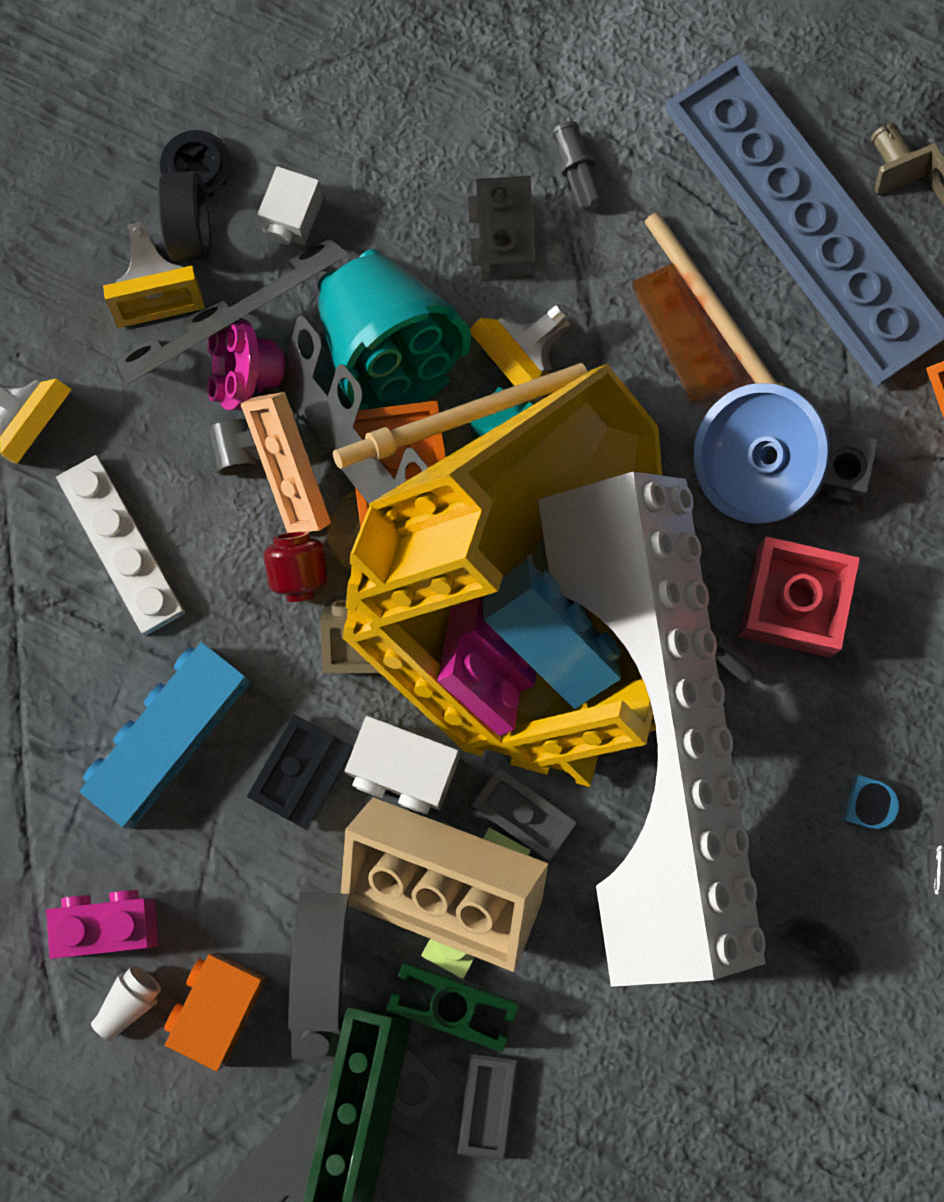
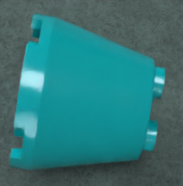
[317,249,471,410]

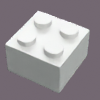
[345,716,460,815]

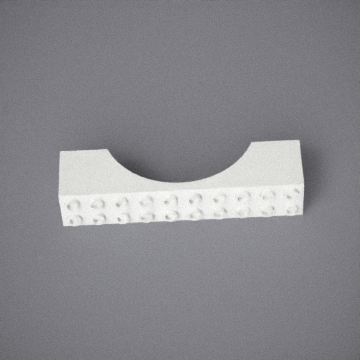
[538,472,765,987]

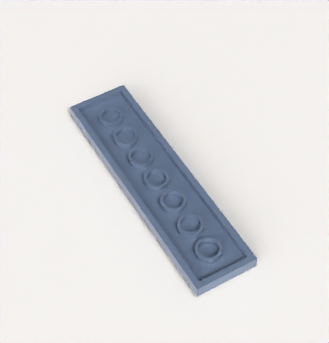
[665,54,944,387]

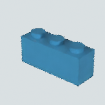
[482,560,621,709]

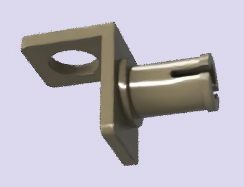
[871,123,944,206]

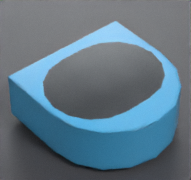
[843,775,899,830]

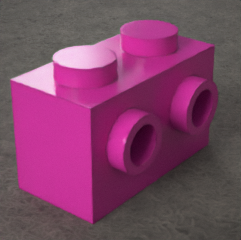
[46,890,159,959]

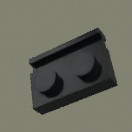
[247,714,354,831]

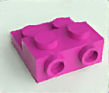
[437,597,537,736]

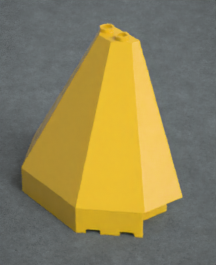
[343,364,662,787]

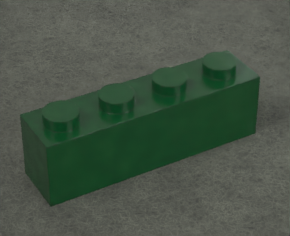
[303,1007,412,1202]

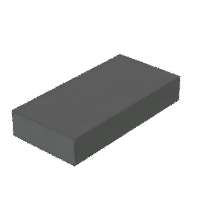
[457,1052,518,1161]

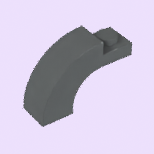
[288,892,349,1061]

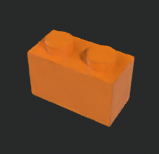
[164,953,268,1072]

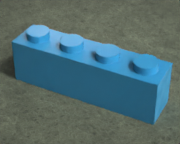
[79,642,252,829]

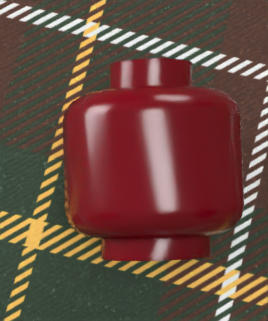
[263,531,327,602]

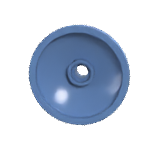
[694,383,830,524]

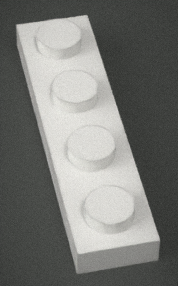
[56,455,186,636]

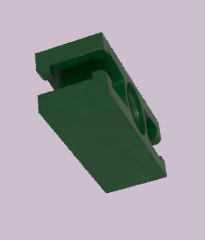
[386,961,519,1052]

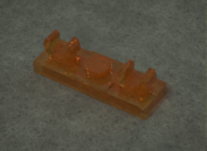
[631,263,734,403]

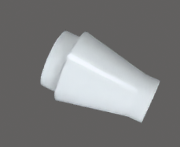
[91,966,161,1041]

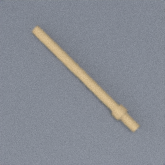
[644,212,786,387]
[333,363,587,469]

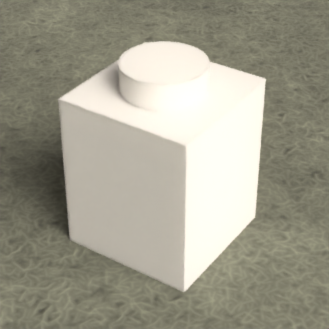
[257,166,323,246]

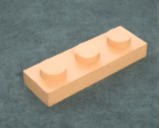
[241,392,331,533]

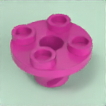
[207,318,286,411]

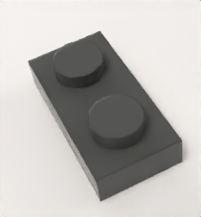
[471,767,577,862]

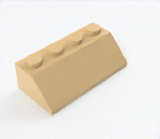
[341,797,548,972]

